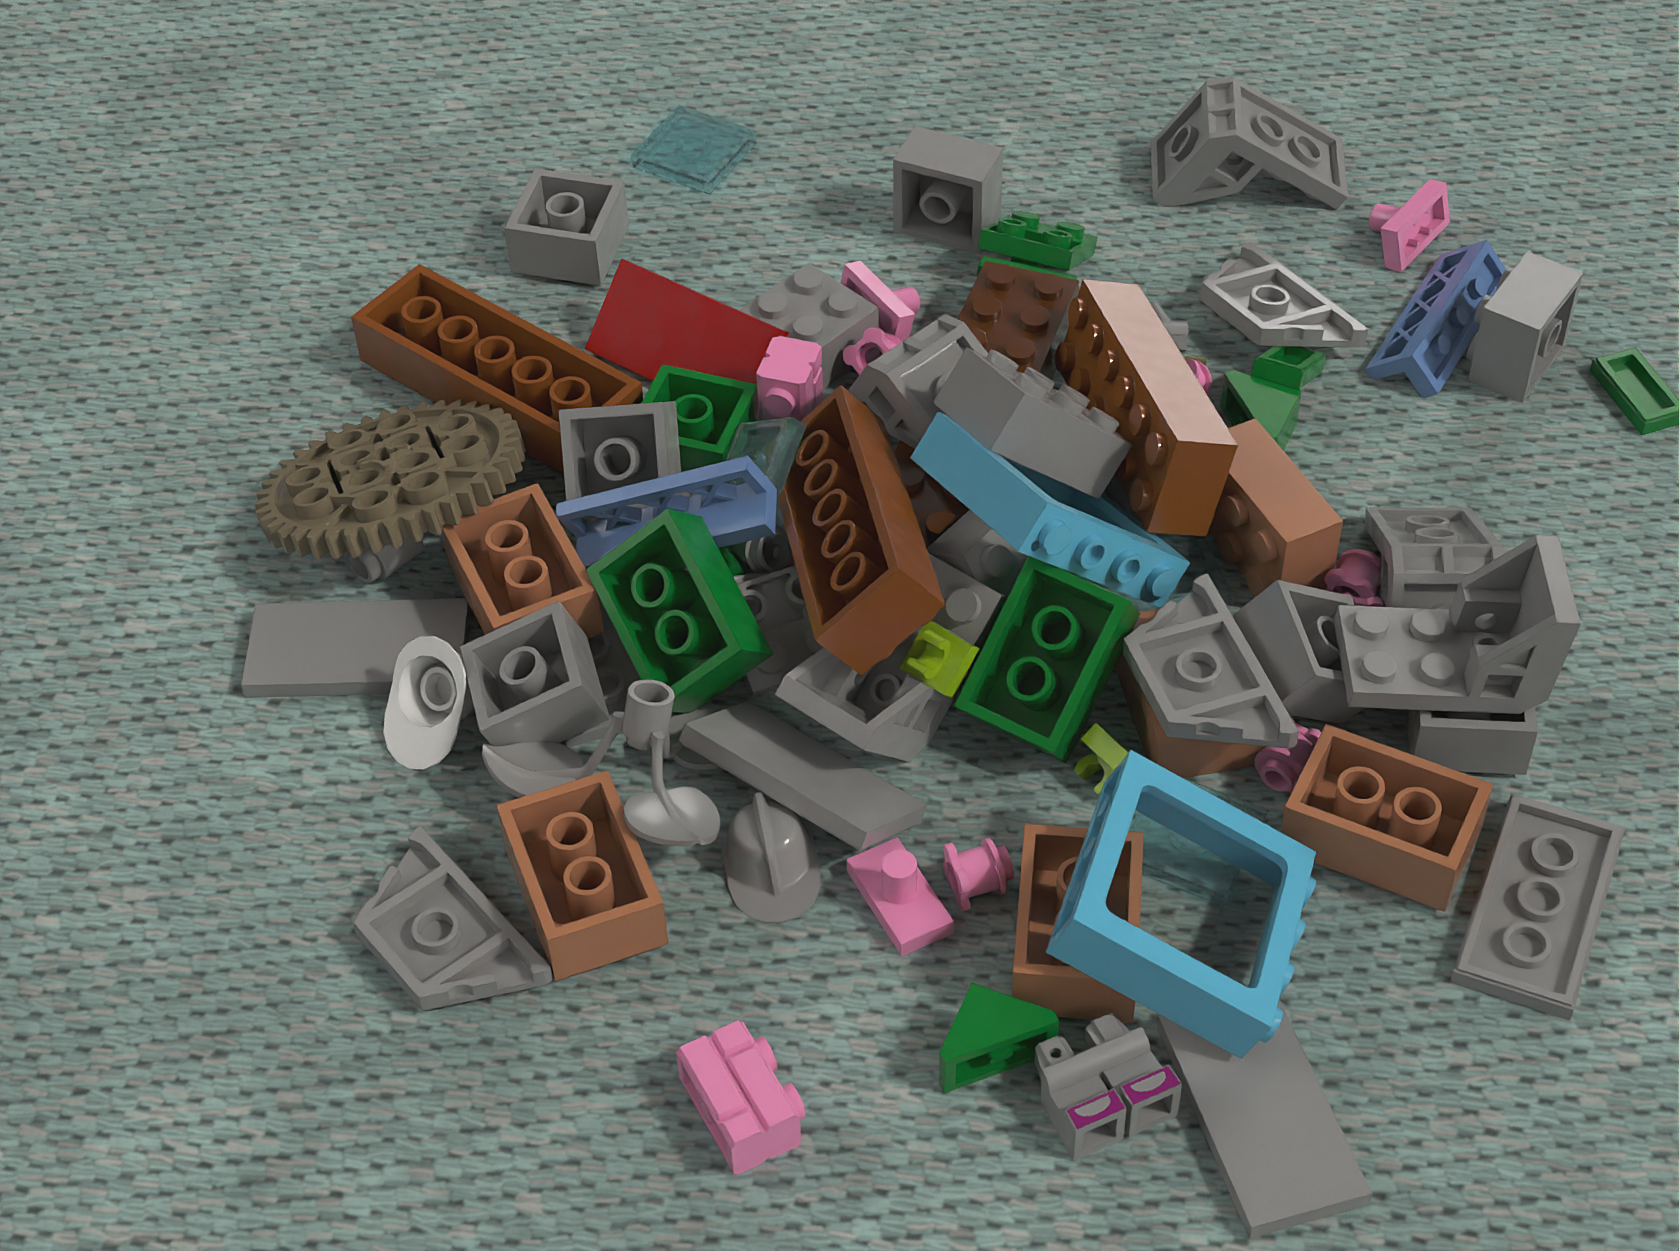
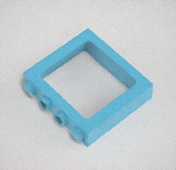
[910,412,1191,608]
[1046,749,1316,1059]

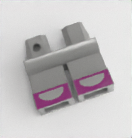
[1034,1012,1182,1161]

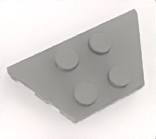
[1199,242,1369,347]
[1123,574,1299,748]
[353,826,553,1011]

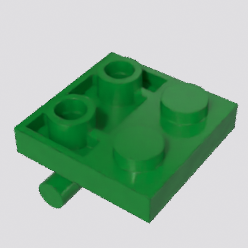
[977,211,1098,276]

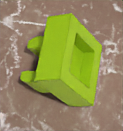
[899,621,980,698]
[1074,723,1129,795]

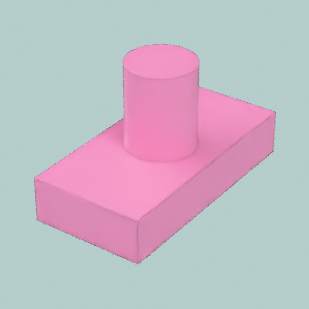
[1369,179,1450,272]
[840,261,920,342]
[846,837,954,957]

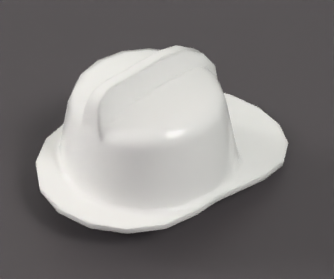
[383,636,474,770]

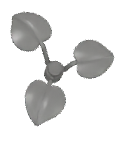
[482,680,732,846]

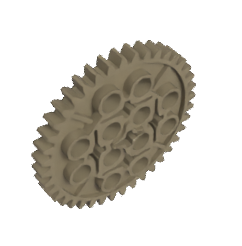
[254,400,526,559]

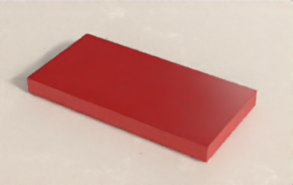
[585,258,789,384]

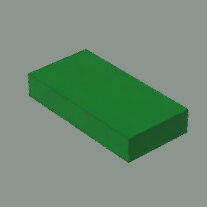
[1251,346,1327,390]
[1589,347,1679,436]

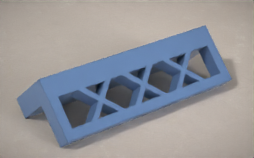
[1365,240,1506,398]
[556,456,777,569]

